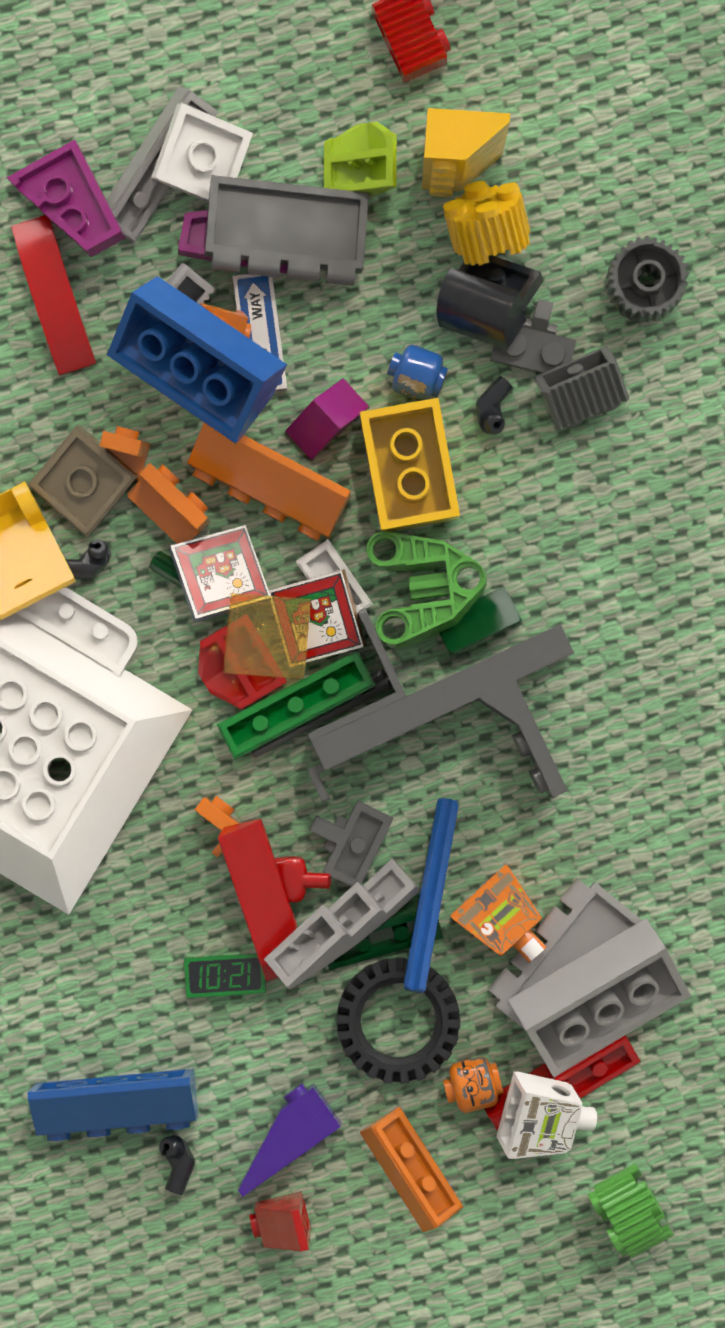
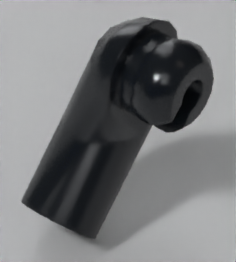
[476,375,514,435]
[65,539,111,579]
[159,1135,195,1195]

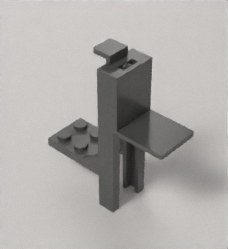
[308,609,574,802]

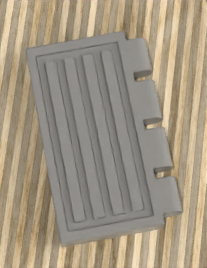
[488,878,657,1030]

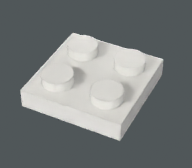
[151,103,253,202]

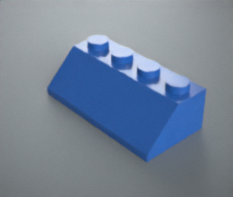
[107,276,287,444]
[27,1068,199,1141]

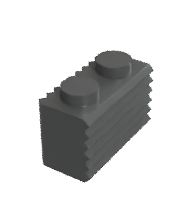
[534,345,629,430]

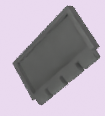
[204,175,369,286]

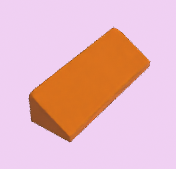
[360,1106,464,1232]

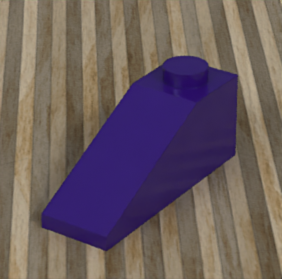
[238,1083,341,1197]

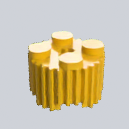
[443,181,530,265]

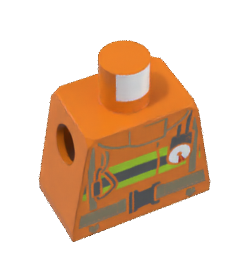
[450,864,547,963]

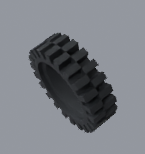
[336,957,461,1084]

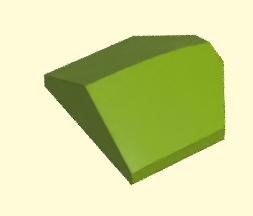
[324,122,397,196]

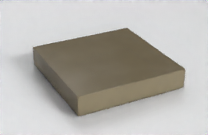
[28,425,139,537]

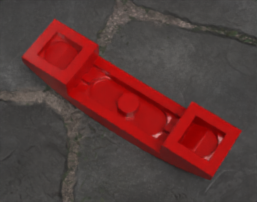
[11,215,97,376]

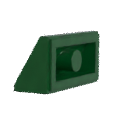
[439,586,522,656]

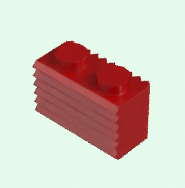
[372,0,451,83]

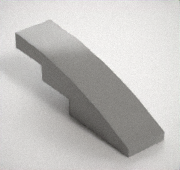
[264,859,421,989]

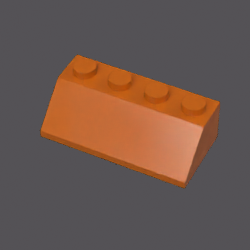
[187,423,351,541]

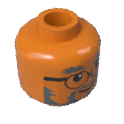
[443,1056,504,1113]

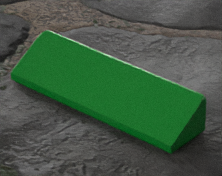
[216,651,376,760]

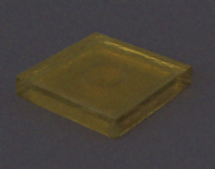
[223,593,311,679]

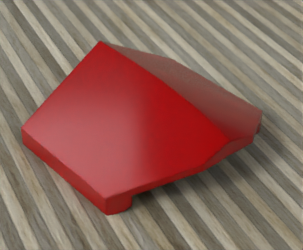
[198,614,287,709]

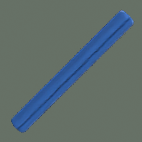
[404,798,459,993]

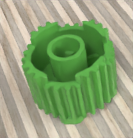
[588,1163,674,1258]

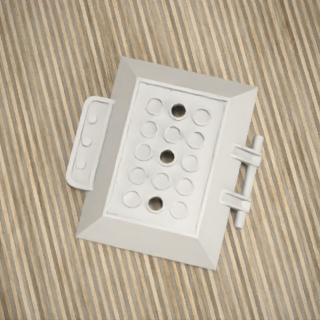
[0,587,192,915]

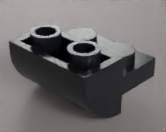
[436,255,543,350]

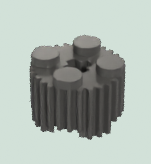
[605,236,689,322]

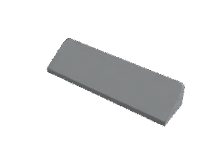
[107,87,218,243]

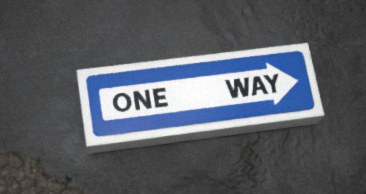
[232,274,287,391]

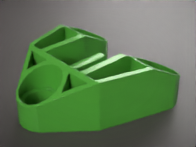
[366,531,487,649]

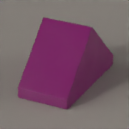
[285,378,370,460]

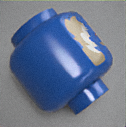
[387,345,448,401]

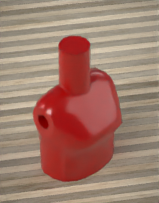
[275,856,331,902]

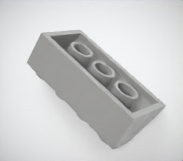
[508,918,691,1077]

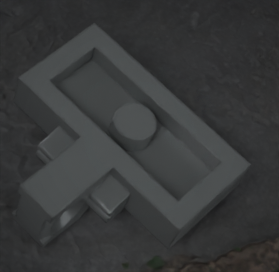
[490,299,577,374]
[309,800,393,886]

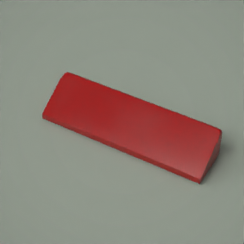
[218,818,298,981]
[484,1035,641,1131]

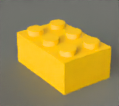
[360,398,460,532]

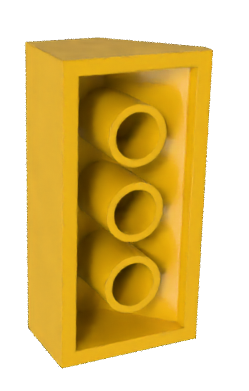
[421,108,510,197]

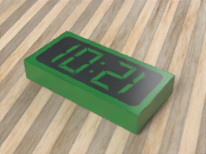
[184,953,266,998]

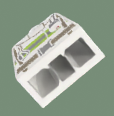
[496,1072,597,1159]

